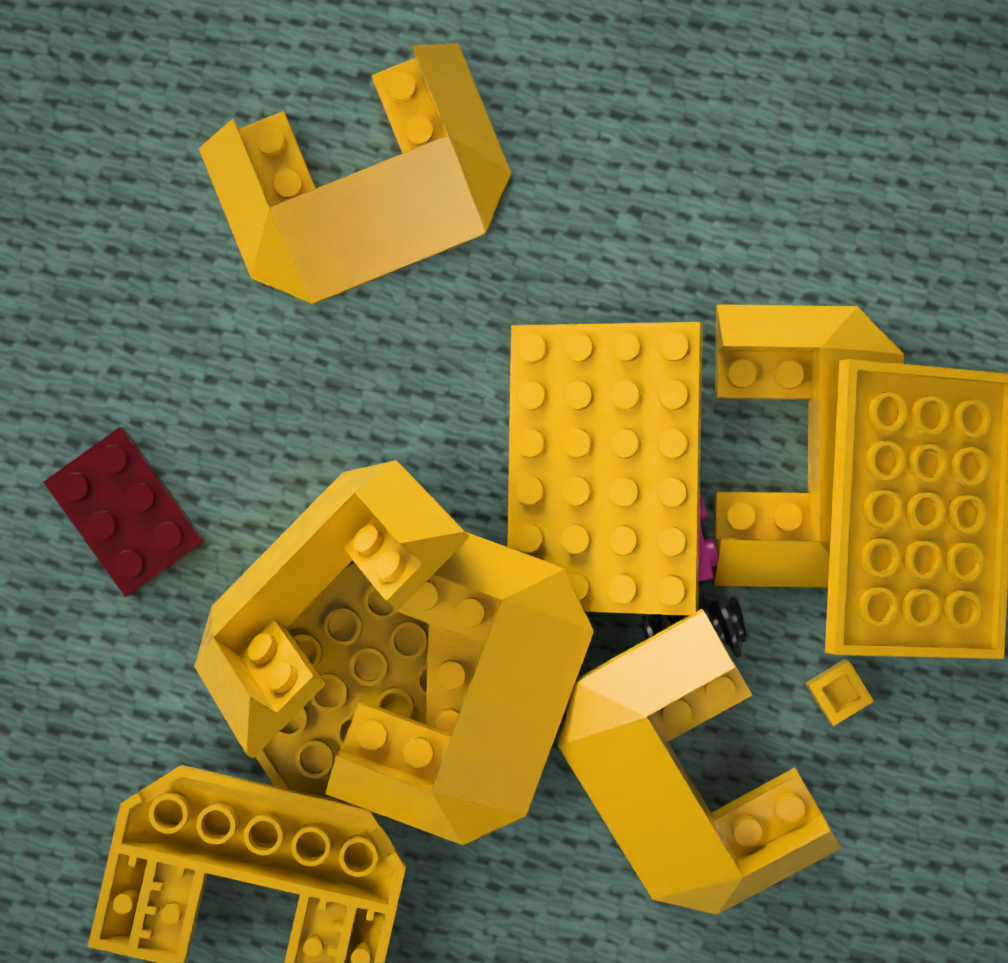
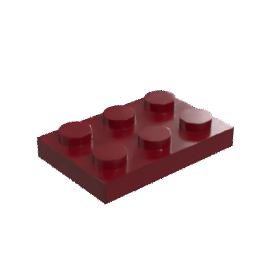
[43,427,206,597]

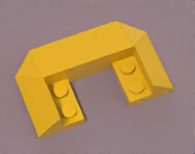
[198,43,511,305]
[713,304,904,588]
[194,460,470,758]
[325,532,594,845]
[557,608,842,915]
[88,765,406,963]

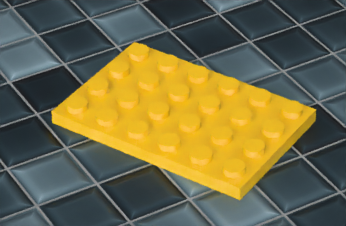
[507,322,703,616]
[825,359,1008,659]
[255,562,428,801]

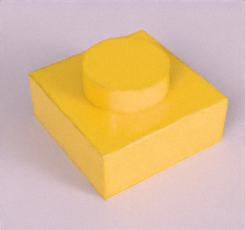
[805,659,874,726]

